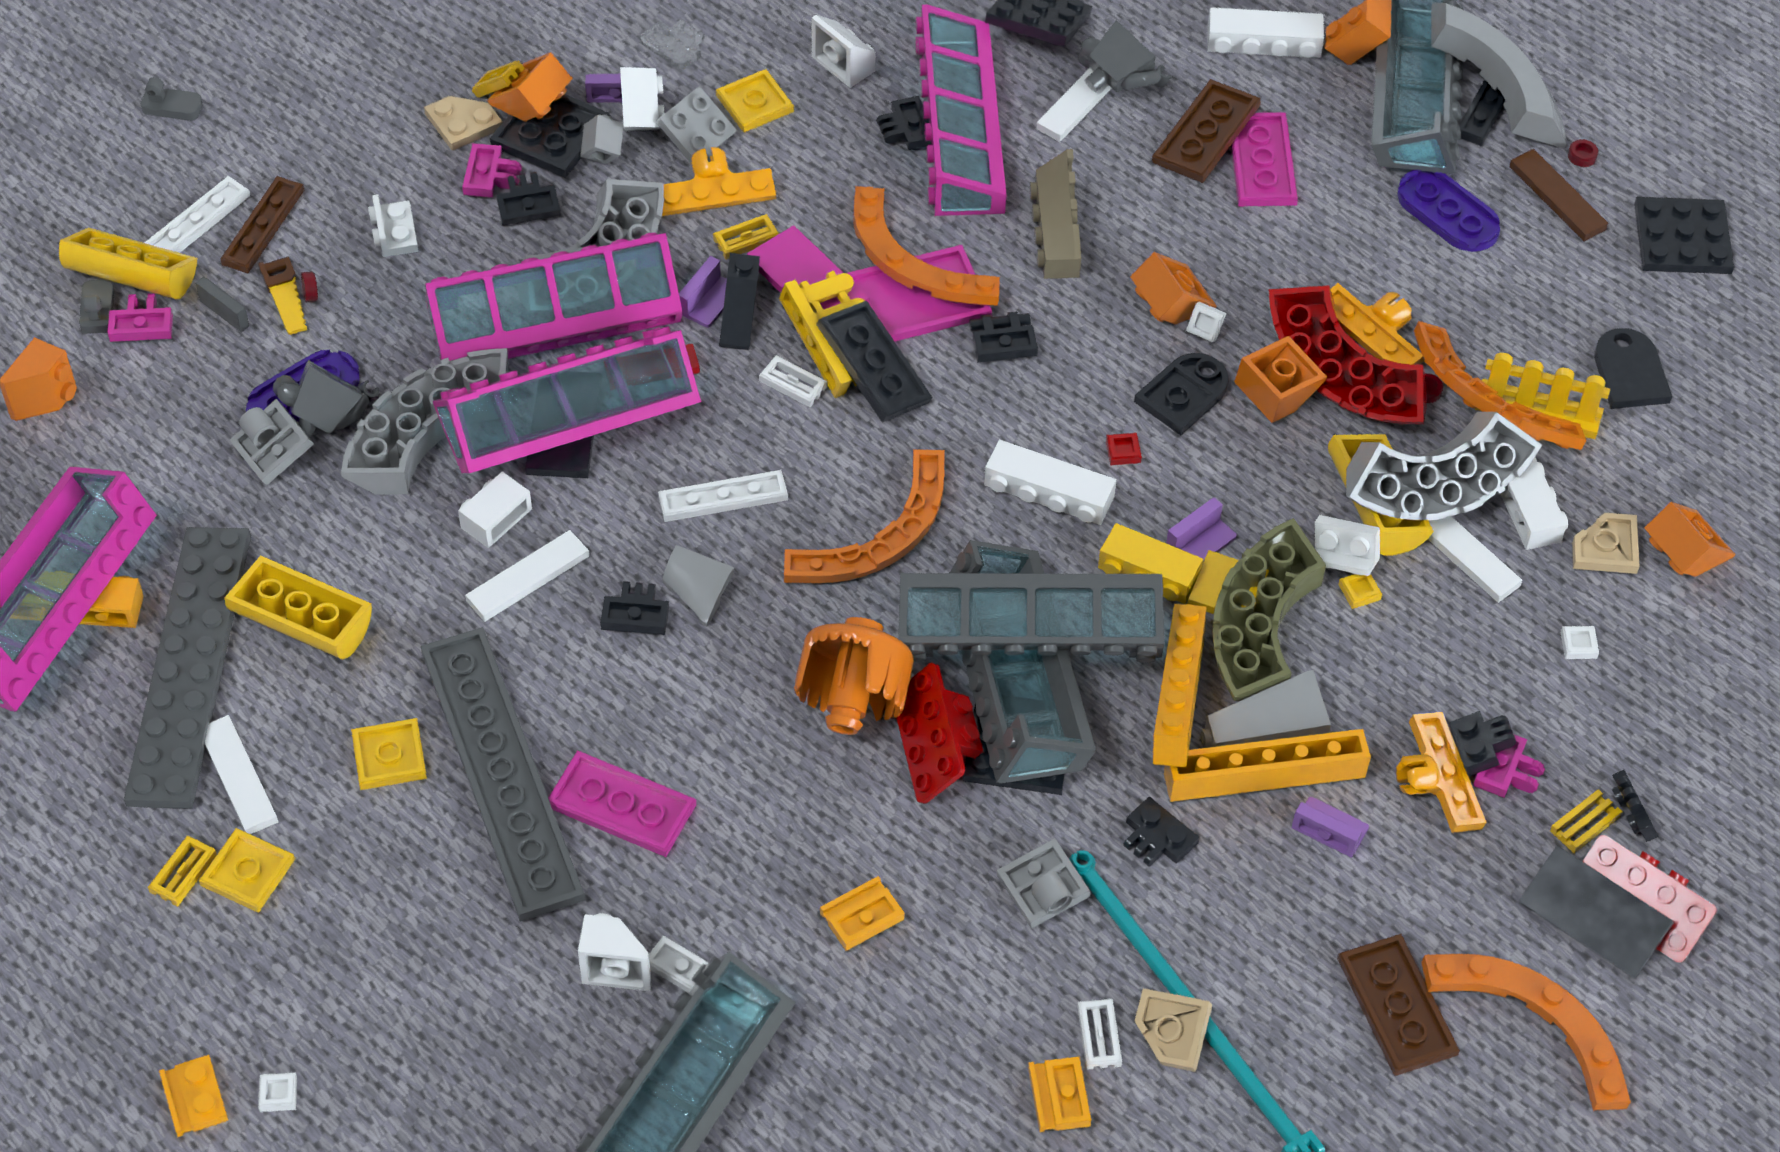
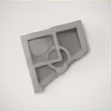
[662,545,734,627]

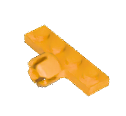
[662,147,776,216]
[1331,283,1424,365]
[1396,712,1487,833]

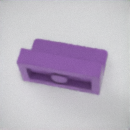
[585,74,622,102]
[679,256,727,328]
[1166,497,1237,562]
[1292,797,1369,858]

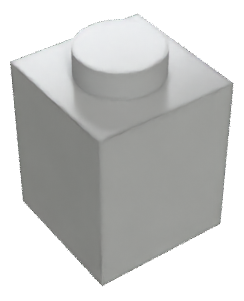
[581,115,623,164]

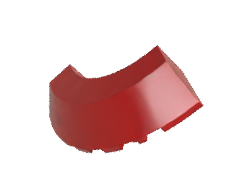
[1269,285,1427,424]

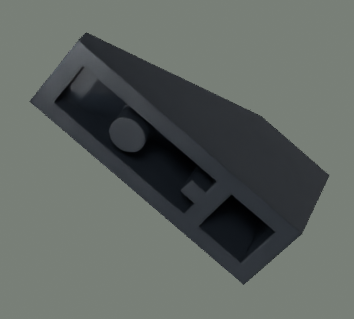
[719,253,760,350]

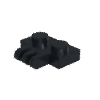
[876,95,931,150]
[496,172,561,226]
[600,581,669,635]
[1449,711,1516,777]
[1612,769,1659,842]
[1123,796,1199,867]

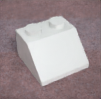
[812,15,876,88]
[620,67,664,131]
[578,913,652,991]

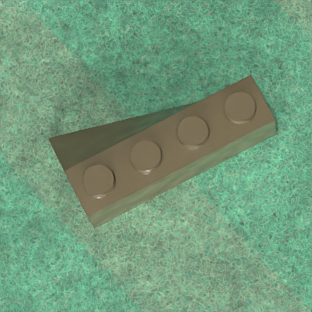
[1030,149,1081,279]

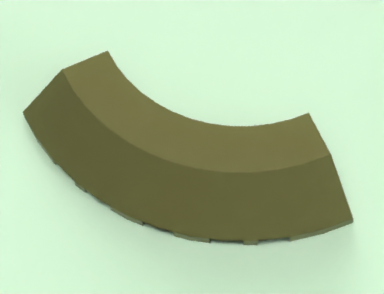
[1212,518,1326,702]

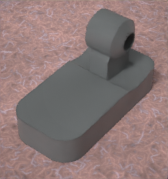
[140,77,203,121]
[79,279,114,334]

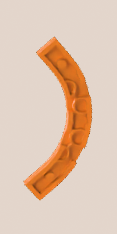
[853,186,1000,306]
[1414,321,1586,450]
[784,449,944,583]
[1421,954,1631,1110]

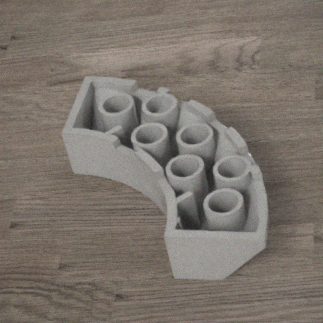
[1431,2,1567,148]
[517,179,664,313]
[341,348,509,495]
[1346,412,1542,520]

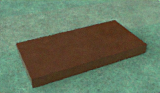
[1152,79,1261,183]
[1337,934,1460,1076]

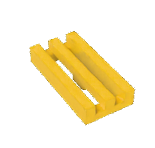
[471,60,525,98]
[713,214,779,260]
[1550,789,1623,853]
[148,835,217,907]

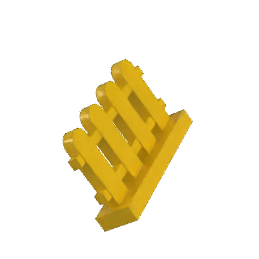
[779,271,865,398]
[1474,352,1610,439]

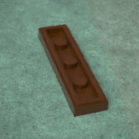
[1509,148,1609,241]
[220,176,304,274]

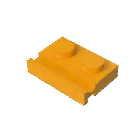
[820,876,905,951]
[159,1054,229,1137]
[1028,1056,1091,1133]

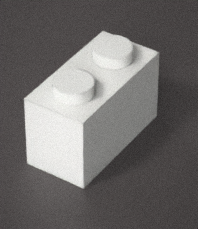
[458,472,532,548]

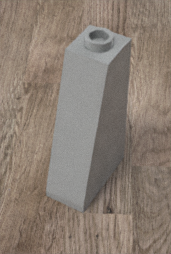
[1201,670,1331,748]

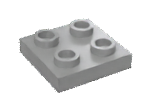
[656,86,737,164]
[230,399,314,485]
[996,838,1090,929]

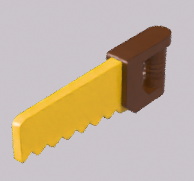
[258,257,308,335]

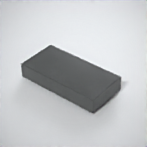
[195,277,249,332]

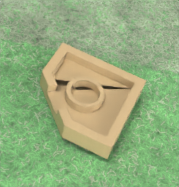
[424,96,503,151]
[1572,513,1640,574]
[1135,988,1212,1072]

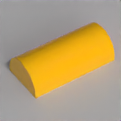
[59,228,198,300]
[1328,434,1434,556]
[224,555,372,659]

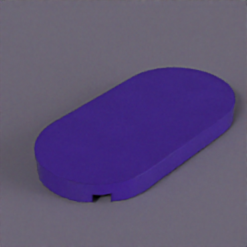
[1397,170,1500,252]
[246,350,360,423]

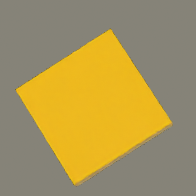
[716,69,794,133]
[1187,550,1269,614]
[351,718,427,790]
[199,828,295,913]

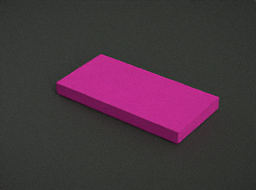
[1231,112,1298,206]
[747,225,870,310]
[548,750,697,857]

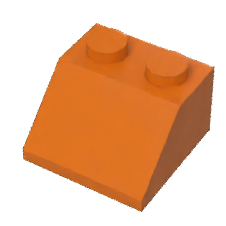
[1325,0,1392,65]
[487,52,573,121]
[1130,252,1217,325]
[1234,336,1327,423]
[0,337,77,421]
[1644,502,1736,577]

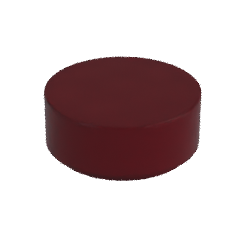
[1568,139,1598,167]
[301,271,318,302]
[1425,373,1443,403]

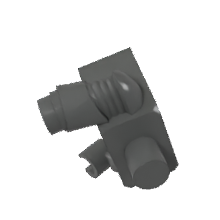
[1078,20,1172,92]
[273,360,380,438]

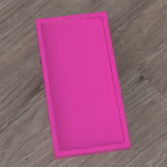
[847,245,992,341]

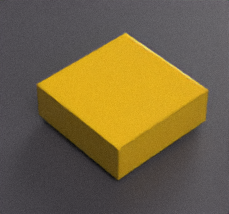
[1338,573,1382,609]

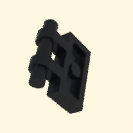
[969,311,1038,363]

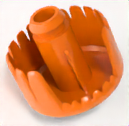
[794,617,914,735]

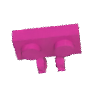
[462,143,522,197]
[108,293,173,342]
[1473,734,1545,798]

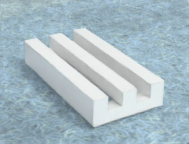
[759,355,827,408]
[1077,999,1122,1069]

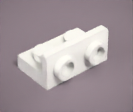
[368,194,418,257]
[1315,515,1380,576]

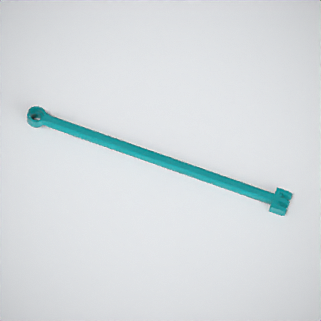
[1069,850,1325,1152]

